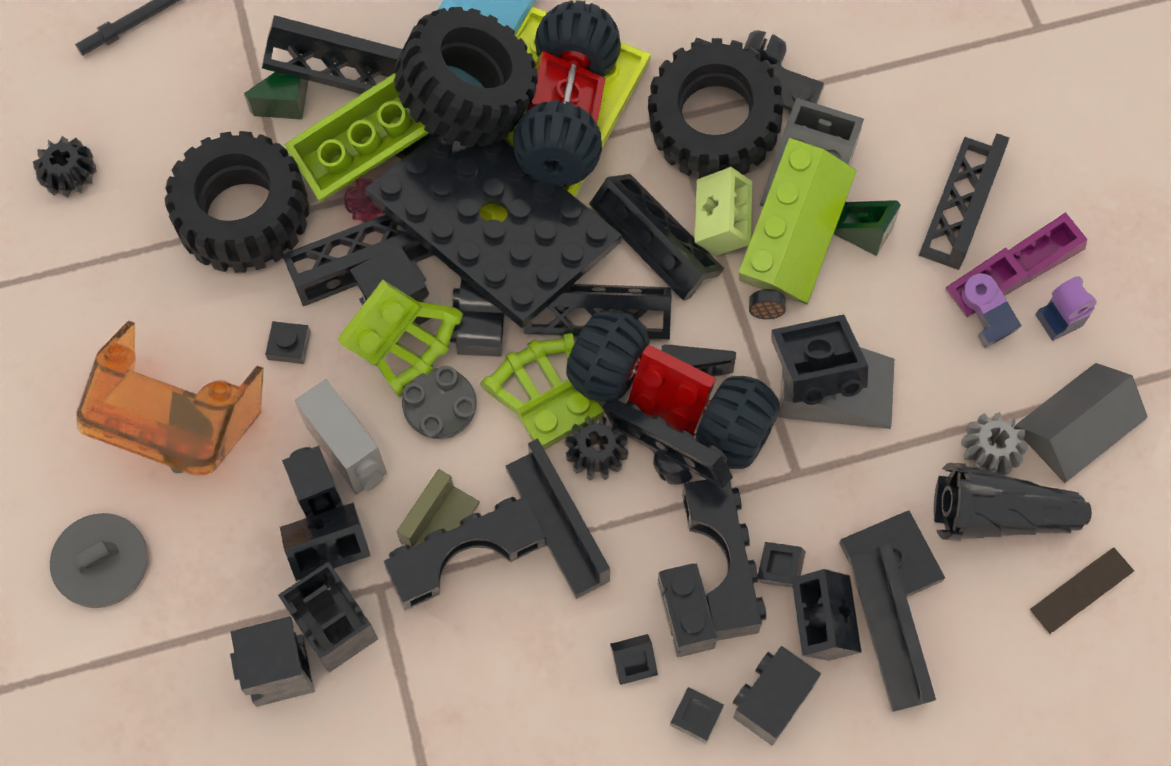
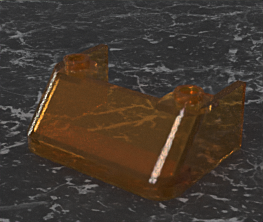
[76,320,264,475]

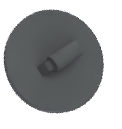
[50,513,148,608]

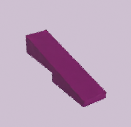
[946,212,1088,317]

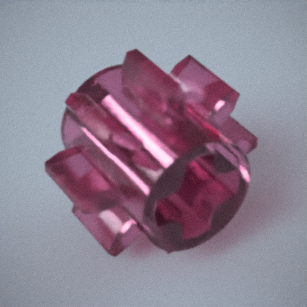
[344,179,384,222]

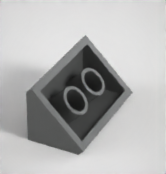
[1013,363,1148,483]

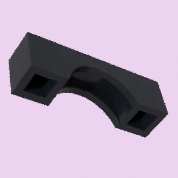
[682,480,766,641]
[384,496,546,611]

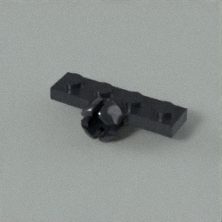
[694,30,824,111]
[602,399,733,488]

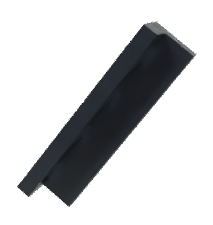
[262,15,402,94]
[918,133,1010,270]
[589,174,725,300]
[282,214,434,307]
[524,284,672,339]
[506,438,610,599]
[849,543,936,712]

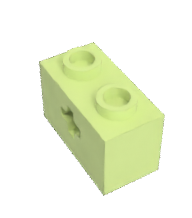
[694,167,752,256]

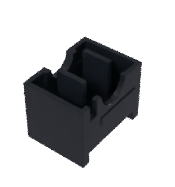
[350,244,432,333]
[278,561,378,673]
[230,616,315,707]

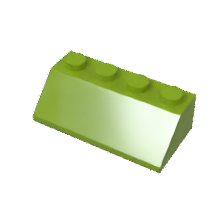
[284,73,428,202]
[739,138,857,304]

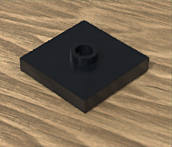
[839,510,945,597]

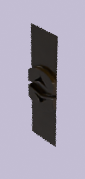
[1030,547,1134,634]

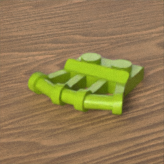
[337,280,463,397]
[480,333,604,450]

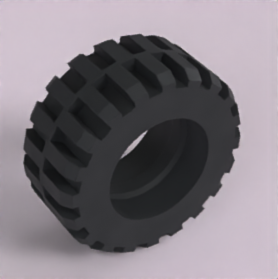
[394,7,538,147]
[648,38,783,179]
[165,131,310,273]

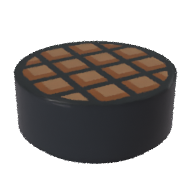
[749,289,786,319]

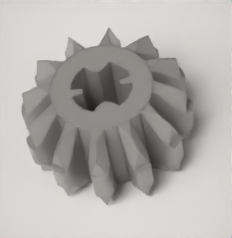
[961,412,1028,476]

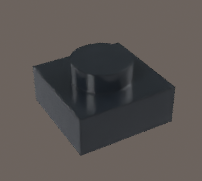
[265,321,310,364]
[758,542,806,588]
[610,634,658,685]
[670,687,724,743]

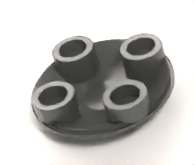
[402,366,477,439]

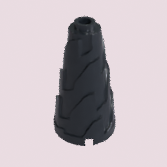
[933,462,1092,542]

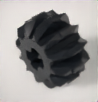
[33,136,97,198]
[565,415,628,480]

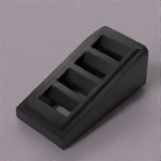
[661,344,736,376]

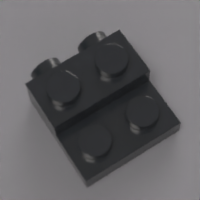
[771,314,868,405]

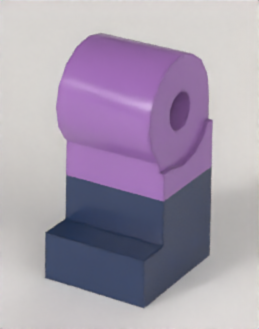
[961,273,1022,348]
[1035,276,1097,341]

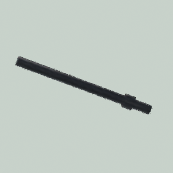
[75,0,180,56]

